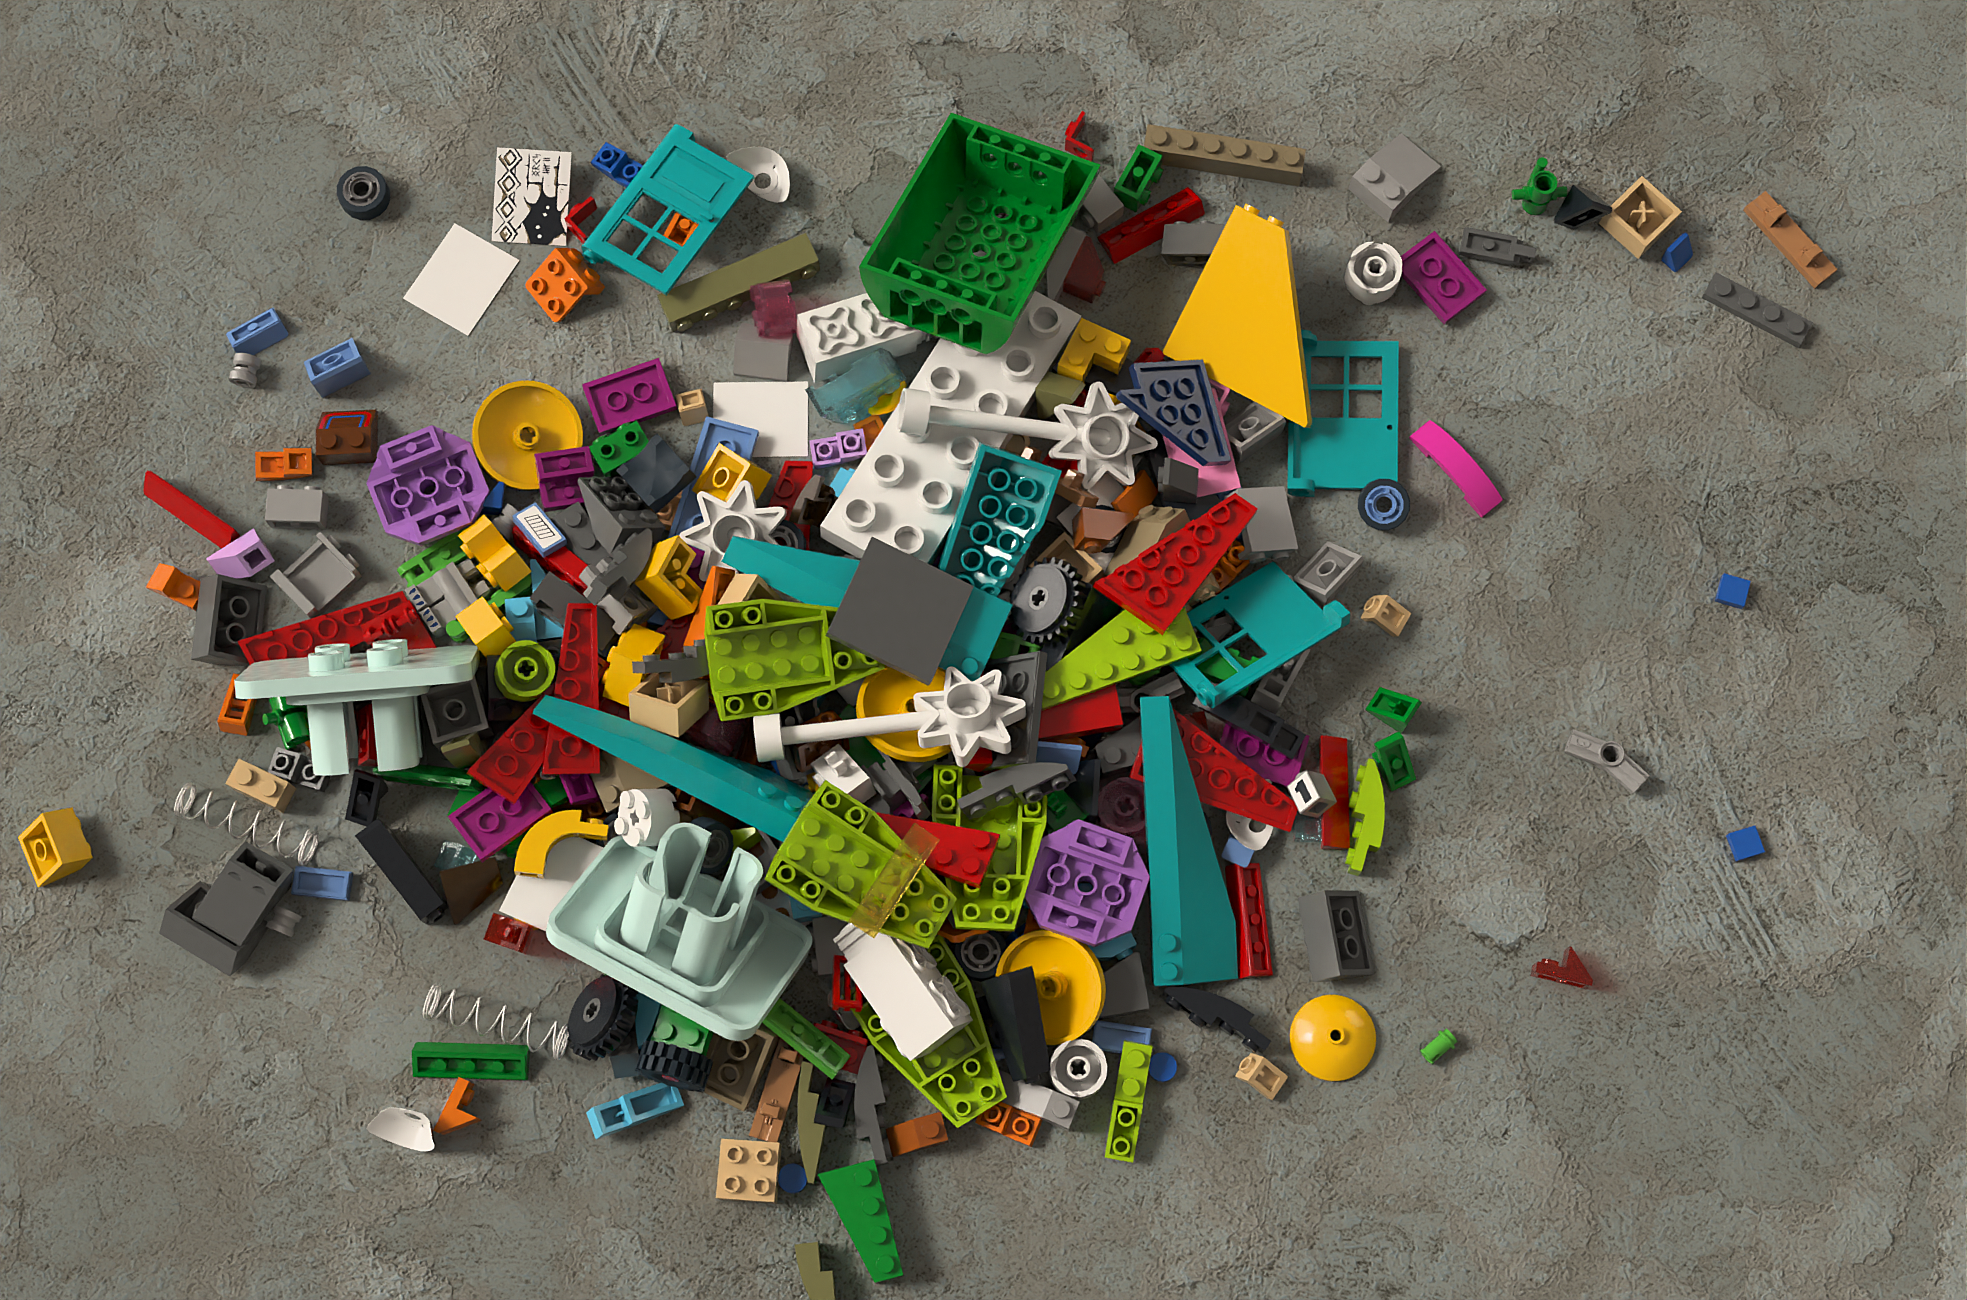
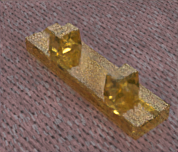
[848,823,940,938]

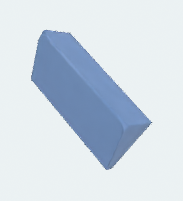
[226,308,288,355]
[1036,741,1082,774]

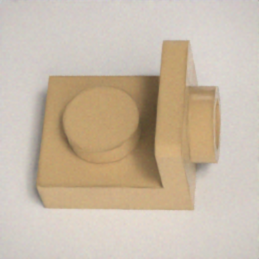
[1361,595,1411,637]
[1236,1053,1288,1100]

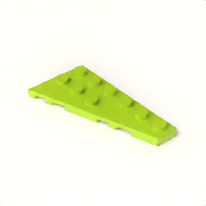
[1041,607,1202,711]

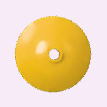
[1290,995,1376,1081]

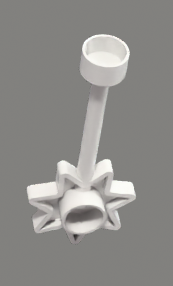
[897,382,1158,490]
[679,480,866,707]
[753,667,1026,767]

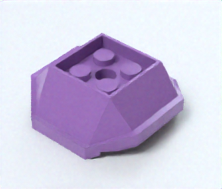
[366,425,490,546]
[1024,819,1150,947]

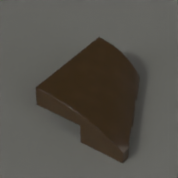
[789,474,838,528]
[439,857,504,925]

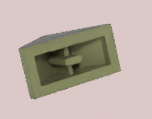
[1035,371,1086,420]

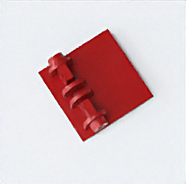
[360,599,437,650]

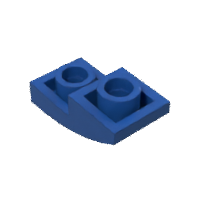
[590,142,643,188]

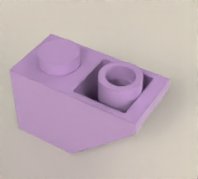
[206,528,274,579]

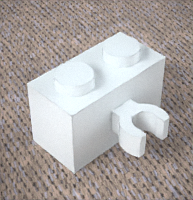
[811,744,876,804]

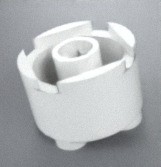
[1344,242,1402,305]
[614,789,680,847]
[1049,1039,1107,1100]

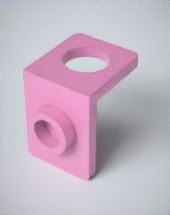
[1209,378,1231,417]

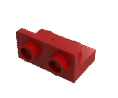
[358,704,378,767]
[804,1020,870,1075]

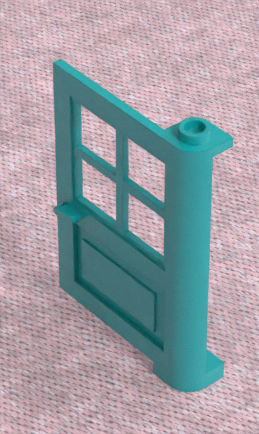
[581,124,754,296]
[1287,330,1399,497]
[1169,561,1350,708]

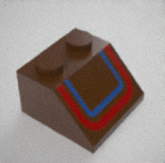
[316,409,378,465]

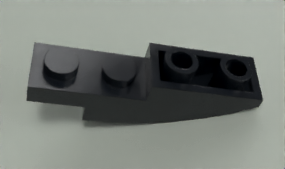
[1192,681,1306,759]
[1162,987,1271,1053]

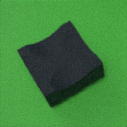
[616,434,697,514]

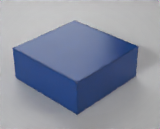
[1715,573,1751,609]
[1726,825,1765,862]

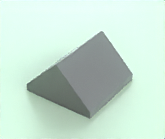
[733,323,795,382]
[1224,402,1286,464]
[1293,541,1364,609]

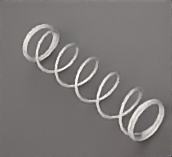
[174,782,319,866]
[423,983,569,1060]

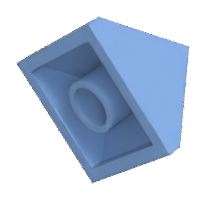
[304,338,371,398]

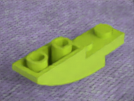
[1345,758,1385,876]
[1104,1040,1153,1163]

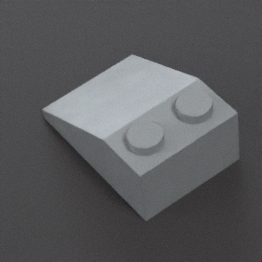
[1348,133,1441,223]

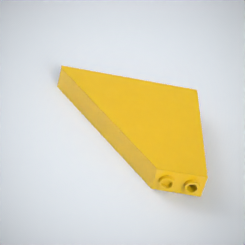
[1163,203,1312,428]

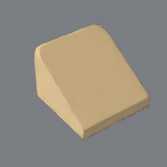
[675,389,709,426]

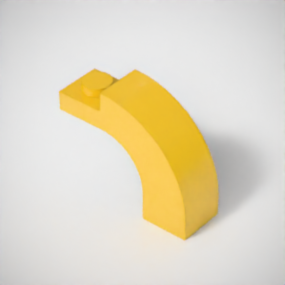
[514,810,609,879]

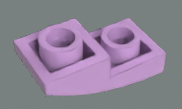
[809,428,867,469]

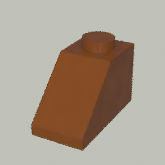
[1072,507,1134,554]
[886,1112,949,1157]

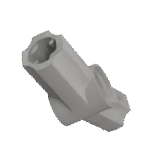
[1116,670,1185,713]
[1564,729,1650,794]

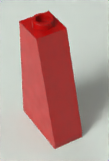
[1038,684,1123,741]

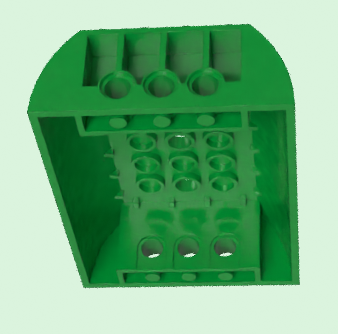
[859,113,1101,354]

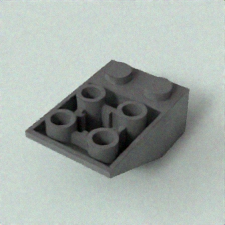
[578,476,665,555]
[192,841,294,946]

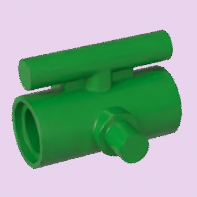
[1512,157,1567,216]
[262,696,310,751]

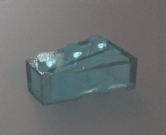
[805,348,906,424]

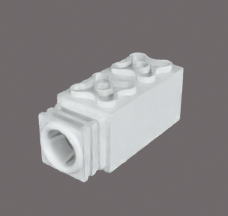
[796,293,939,383]
[833,923,973,1061]

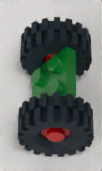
[635,1004,713,1092]

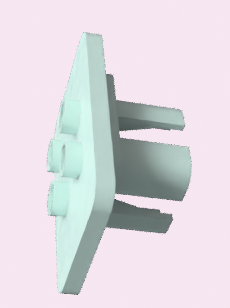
[234,639,480,776]
[546,823,812,1041]

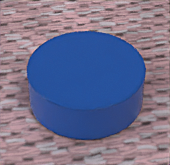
[1148,1052,1177,1082]
[778,1163,807,1193]

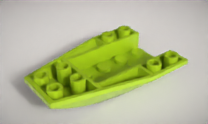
[704,599,885,721]
[932,765,1047,931]
[764,780,957,949]
[842,935,1007,1129]

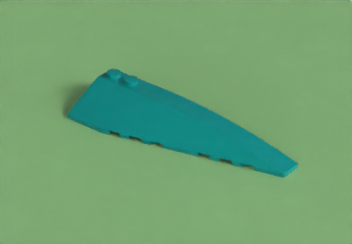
[937,442,1062,597]
[721,536,1013,681]
[533,695,815,842]
[1140,696,1238,986]

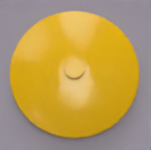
[472,380,583,491]
[856,665,952,762]
[996,929,1106,1045]

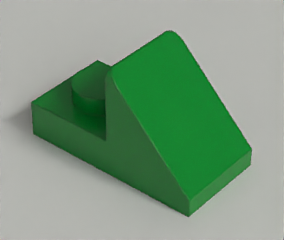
[1372,731,1416,791]

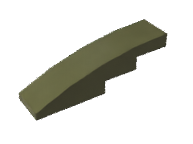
[797,1061,826,1185]

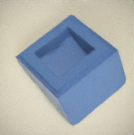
[1222,834,1255,867]

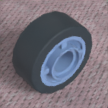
[1357,479,1410,530]

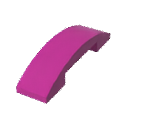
[1409,420,1503,518]

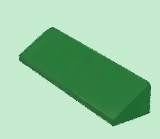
[373,764,485,793]
[412,1042,530,1080]

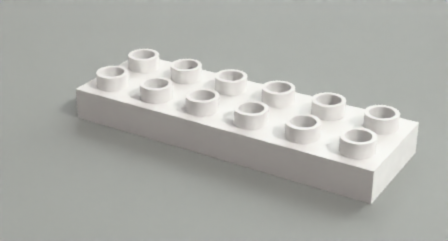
[820,291,1081,566]

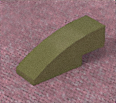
[441,731,489,769]
[794,1242,836,1300]

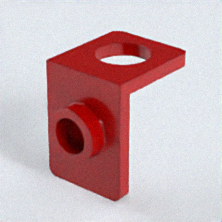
[1065,111,1094,161]
[564,196,597,244]

